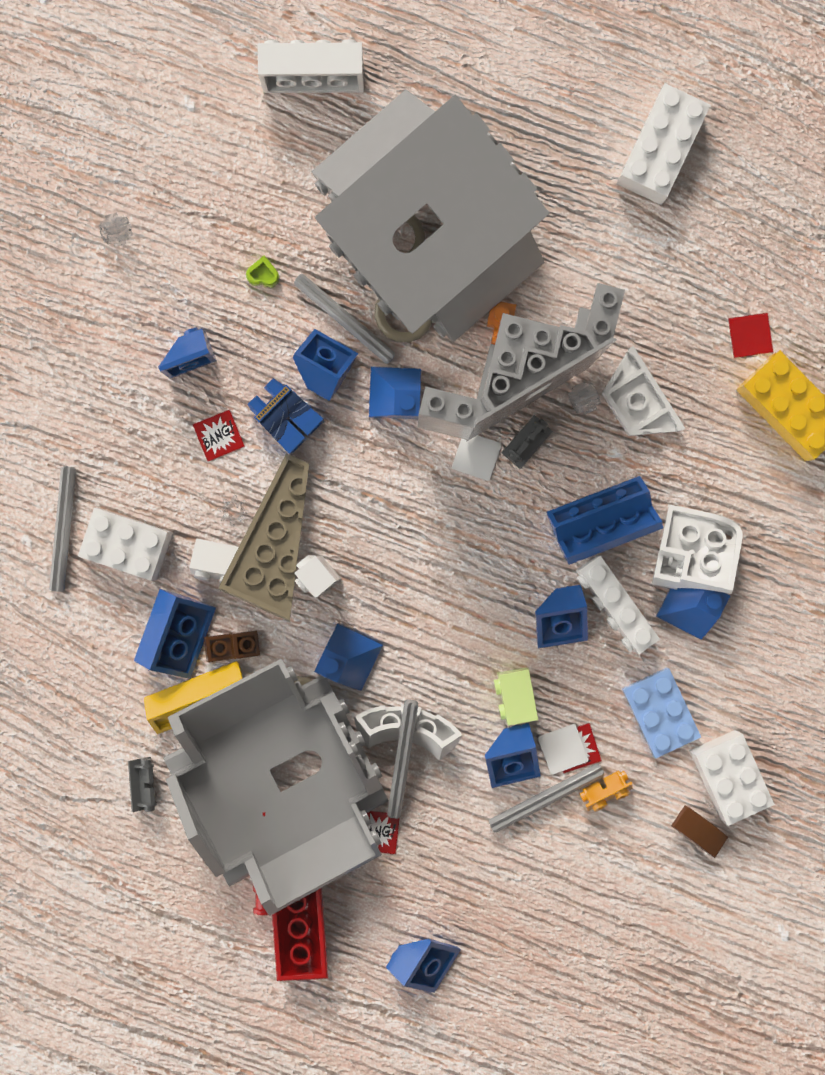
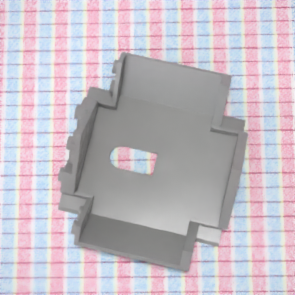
[311,89,550,342]
[417,283,625,442]
[163,659,389,916]

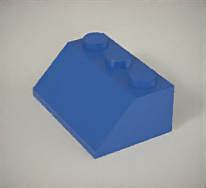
[134,589,216,679]

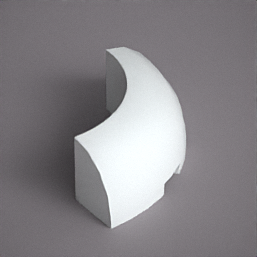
[354,704,462,760]

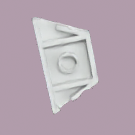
[602,346,685,436]

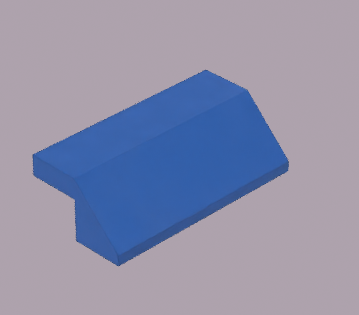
[546,476,663,565]

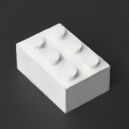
[78,508,173,581]
[689,730,775,826]

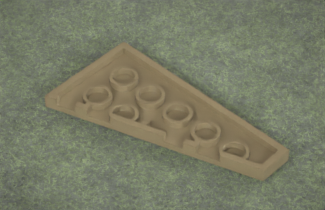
[218,453,309,622]

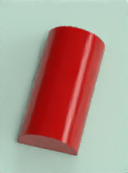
[272,888,329,981]

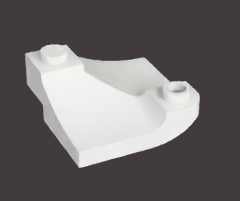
[652,504,743,594]

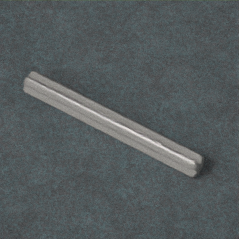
[294,274,395,364]
[49,466,76,592]
[387,699,418,819]
[489,764,605,832]

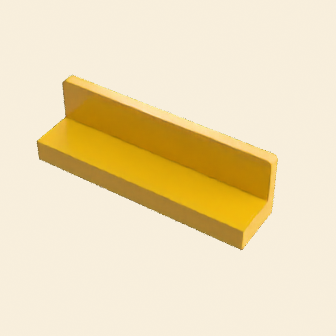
[144,661,243,735]

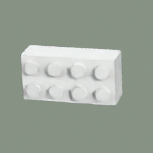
[258,39,364,93]
[616,83,711,205]

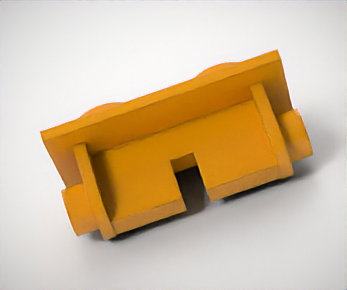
[579,770,633,812]

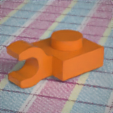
[486,301,516,345]

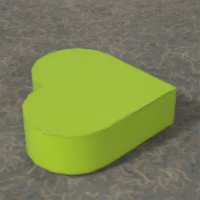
[246,255,280,288]

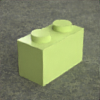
[494,667,538,726]

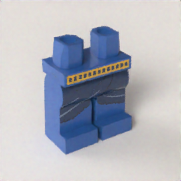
[247,378,324,455]

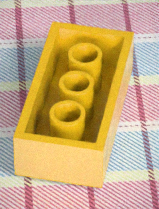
[736,350,825,462]

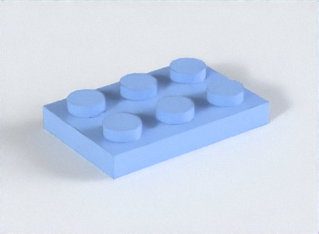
[622,667,701,759]

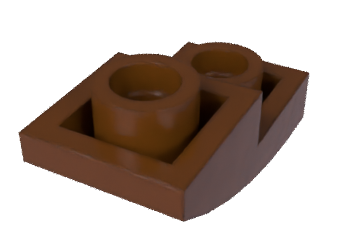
[203,630,260,662]
[671,805,728,858]

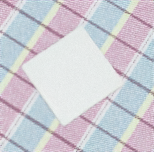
[452,435,501,481]
[538,724,588,775]

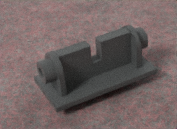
[502,415,553,469]
[128,757,157,812]

